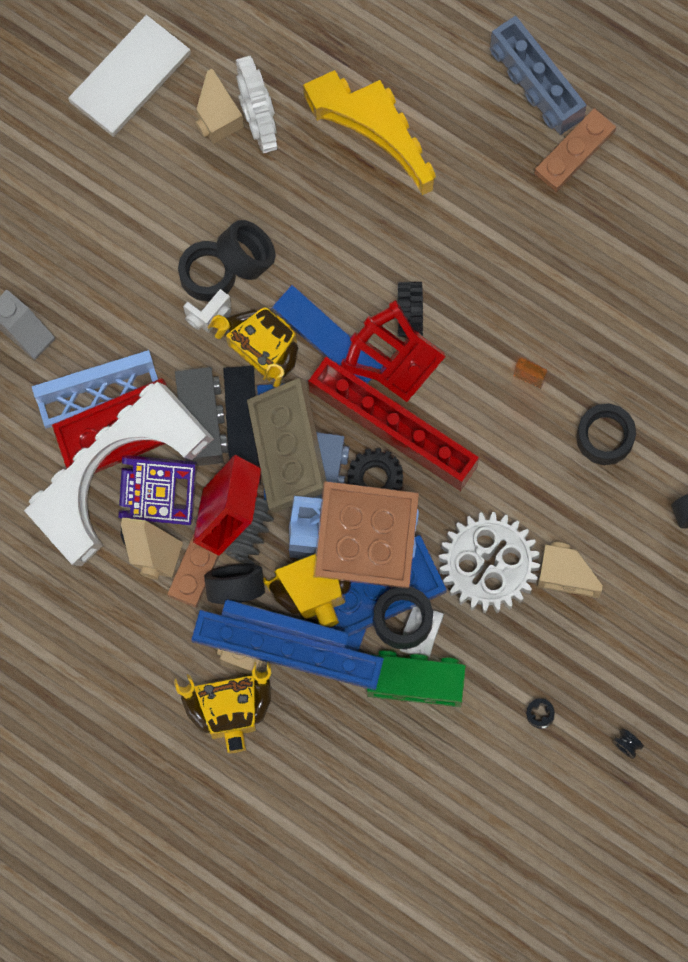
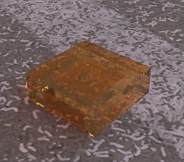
[514,358,547,389]

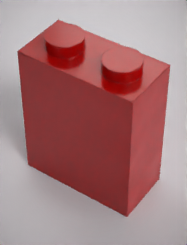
[193,455,261,556]

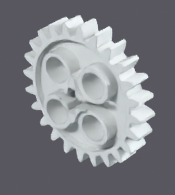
[236,56,277,153]
[439,512,540,613]

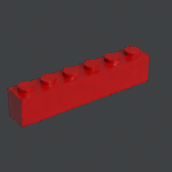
[308,357,479,492]

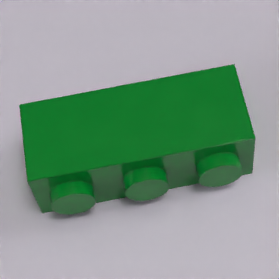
[367,651,466,707]

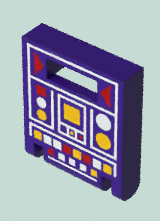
[118,455,197,525]

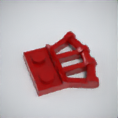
[340,300,446,402]

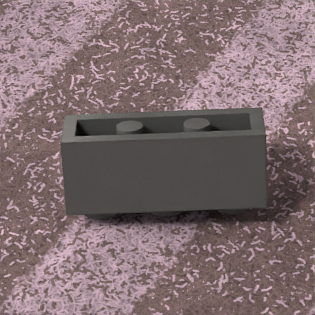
[175,367,228,466]

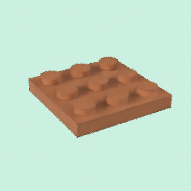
[313,481,419,588]

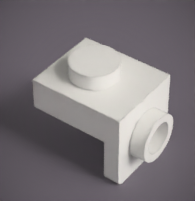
[183,289,231,333]
[400,606,444,659]

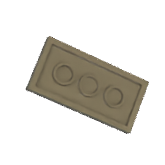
[247,378,327,513]

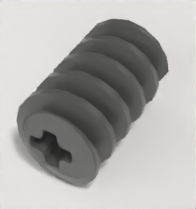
[224,497,274,565]

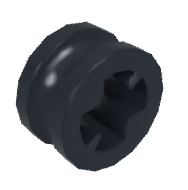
[526,698,555,729]
[612,728,644,759]

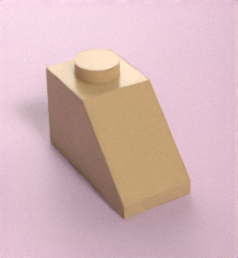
[195,69,244,144]
[121,518,183,580]
[538,542,603,598]

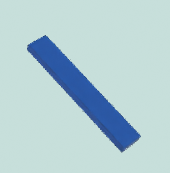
[191,610,384,691]

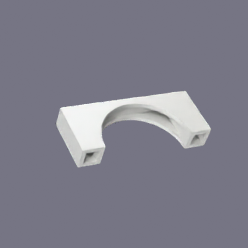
[24,382,214,566]

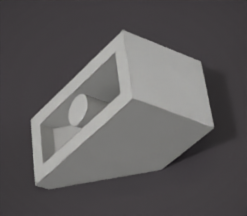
[0,290,55,360]

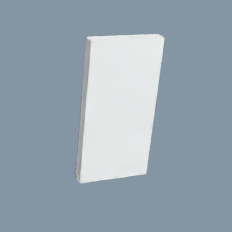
[68,15,191,137]

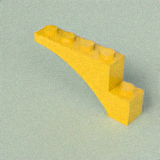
[303,70,436,195]

